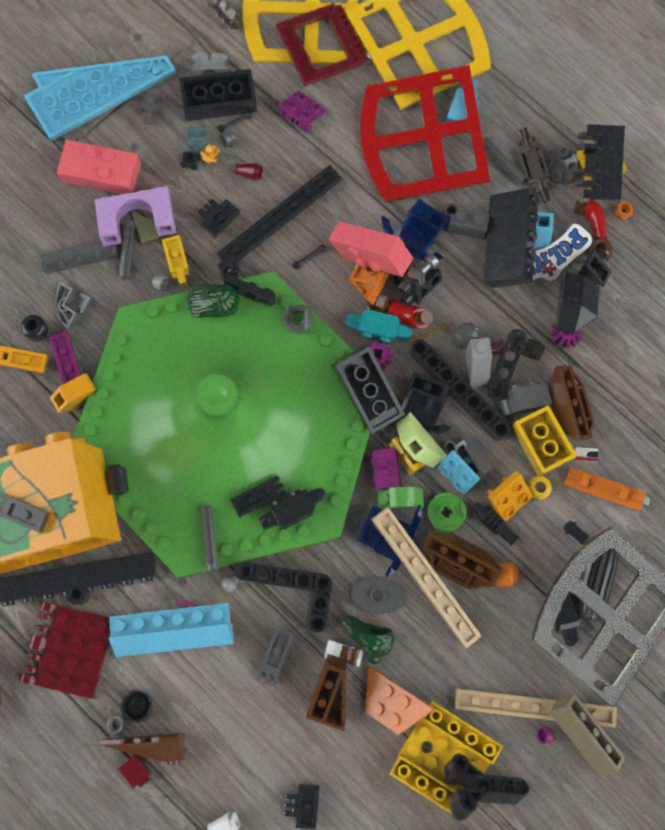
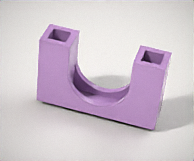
[95,186,177,247]

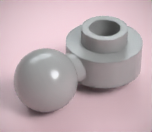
[221,566,249,592]

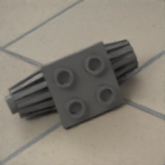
[563,537,619,622]

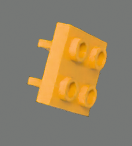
[487,471,533,521]

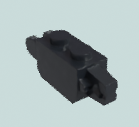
[259,488,325,530]

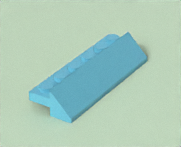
[108,603,234,657]

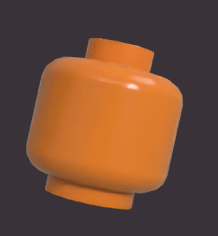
[494,562,519,588]

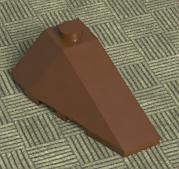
[99,733,185,765]

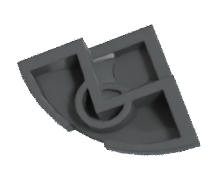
[55,281,95,330]

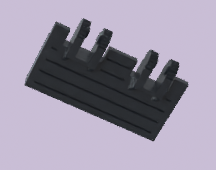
[575,124,625,201]

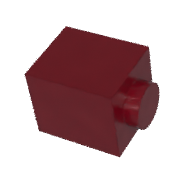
[118,755,153,788]

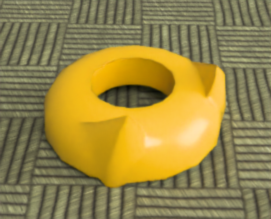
[527,476,552,501]

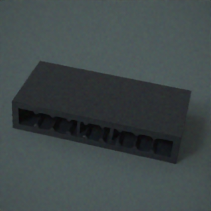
[483,188,540,288]

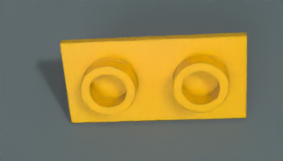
[389,437,425,476]

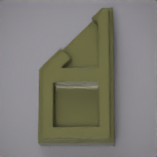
[132,212,160,245]

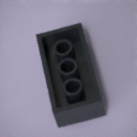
[179,69,257,121]

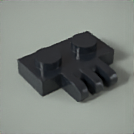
[198,198,240,239]
[282,783,319,830]

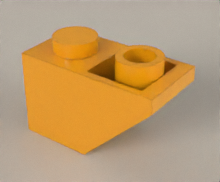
[50,373,96,413]

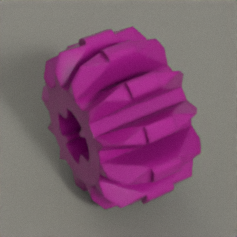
[550,323,584,349]
[367,340,394,370]

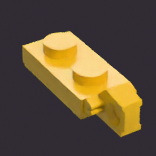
[162,235,190,288]

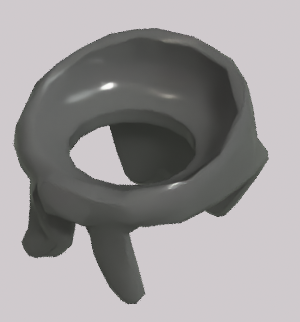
[282,303,314,334]

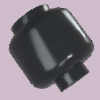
[21,315,49,342]

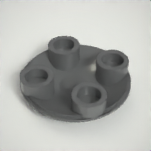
[542,147,579,183]

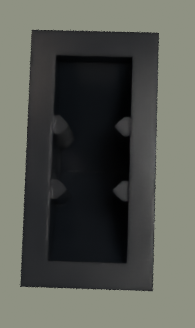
[578,250,612,287]

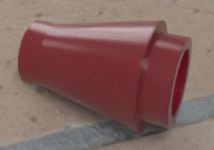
[235,162,263,181]

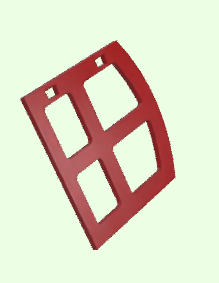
[360,65,490,202]

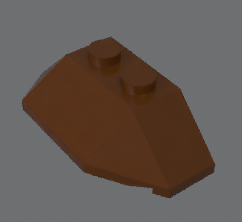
[548,365,594,441]
[422,531,502,589]

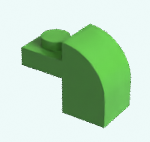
[378,487,424,511]

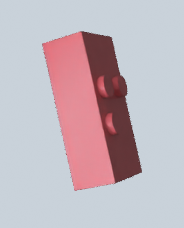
[57,140,141,194]
[328,221,413,277]

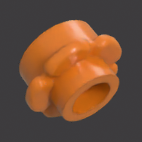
[615,202,633,220]

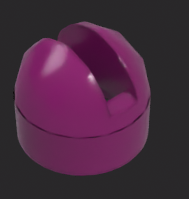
[537,726,555,744]

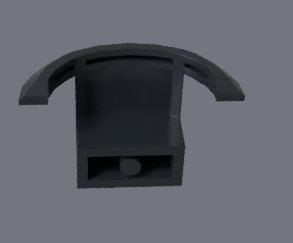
[397,372,451,434]

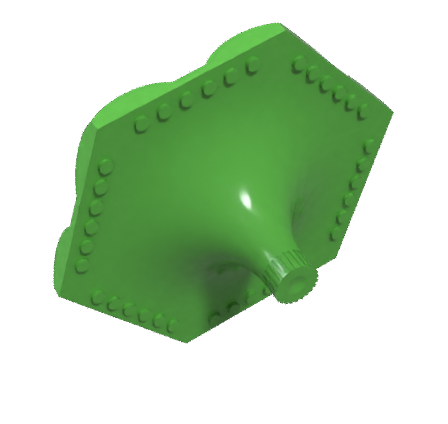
[74,271,370,578]

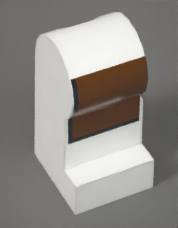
[324,640,364,667]

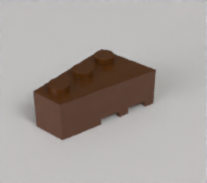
[306,654,347,731]

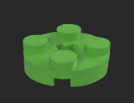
[427,492,466,532]

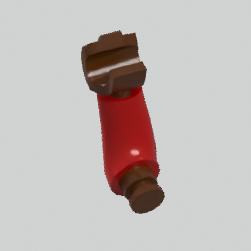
[574,199,612,261]
[366,293,433,329]

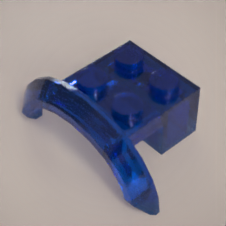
[381,199,449,261]
[356,505,423,577]

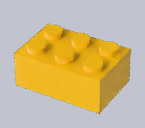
[511,405,577,477]

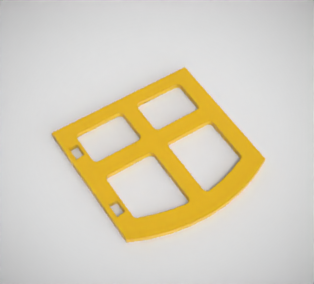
[243,0,358,65]
[345,0,491,110]

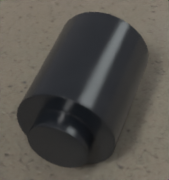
[105,464,129,495]

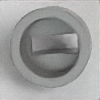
[152,275,168,291]
[106,716,123,733]

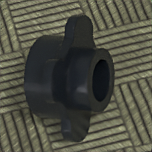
[180,151,200,170]

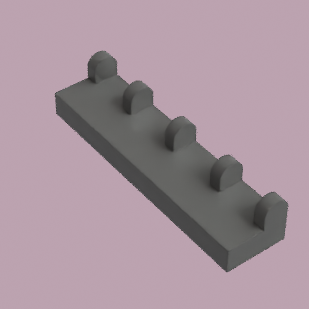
[41,241,119,274]

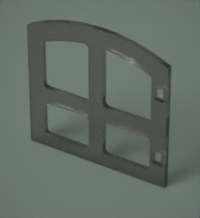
[532,527,665,706]

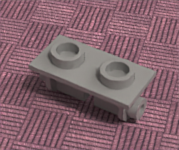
[191,52,229,72]

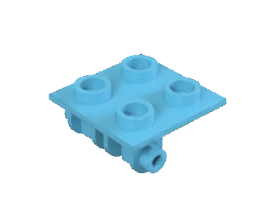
[437,450,480,495]

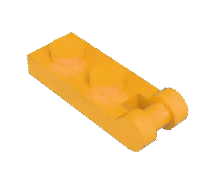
[0,346,49,374]

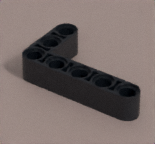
[234,562,332,633]

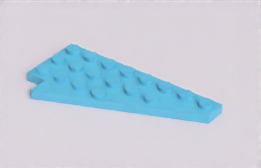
[24,55,176,141]

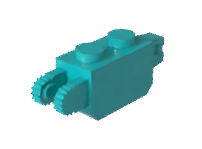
[345,309,412,344]

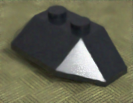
[555,270,600,334]

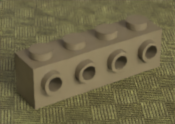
[549,693,626,777]

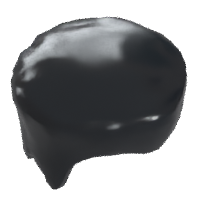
[120,689,153,723]

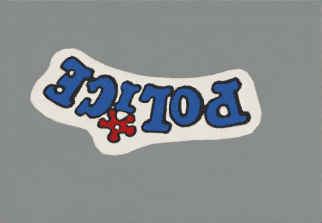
[533,224,592,281]

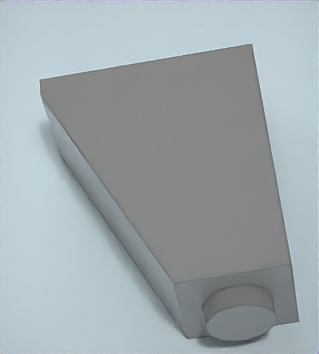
[464,338,492,388]

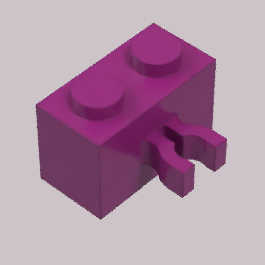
[369,448,402,491]

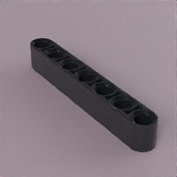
[410,339,510,441]

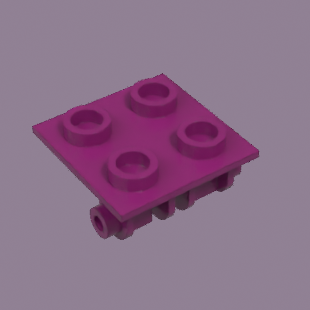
[278,90,327,132]

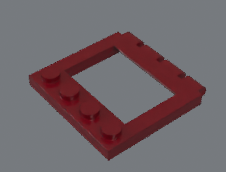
[276,3,368,87]

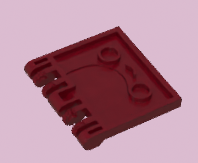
[19,601,111,699]

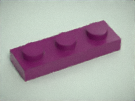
[48,331,81,384]

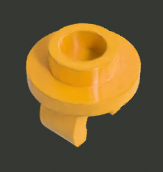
[200,144,220,164]

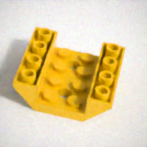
[390,701,503,814]

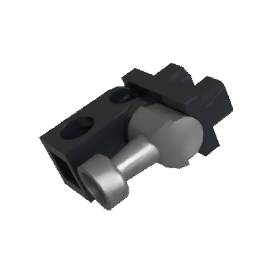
[397,254,442,307]

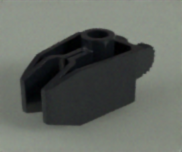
[549,589,581,647]

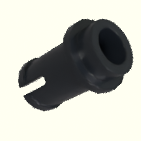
[563,520,589,545]

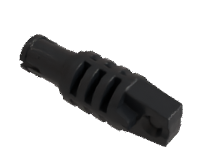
[471,502,519,546]

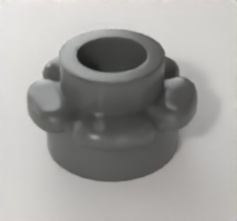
[219,129,235,147]

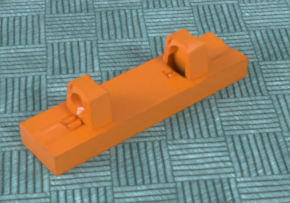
[564,467,647,512]

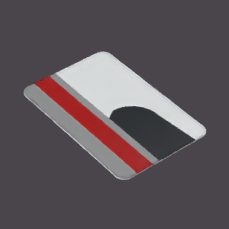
[575,447,598,464]

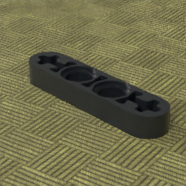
[487,329,527,400]

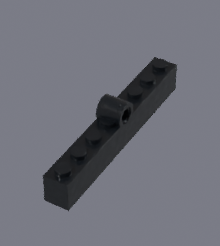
[0,552,158,607]

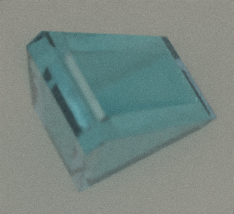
[187,126,208,154]

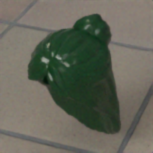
[186,283,240,318]
[341,615,394,665]

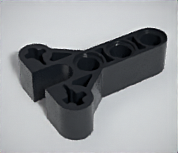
[444,753,529,821]

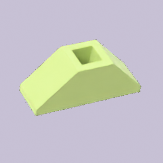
[396,412,447,468]

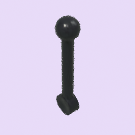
[218,111,252,133]
[293,244,326,269]

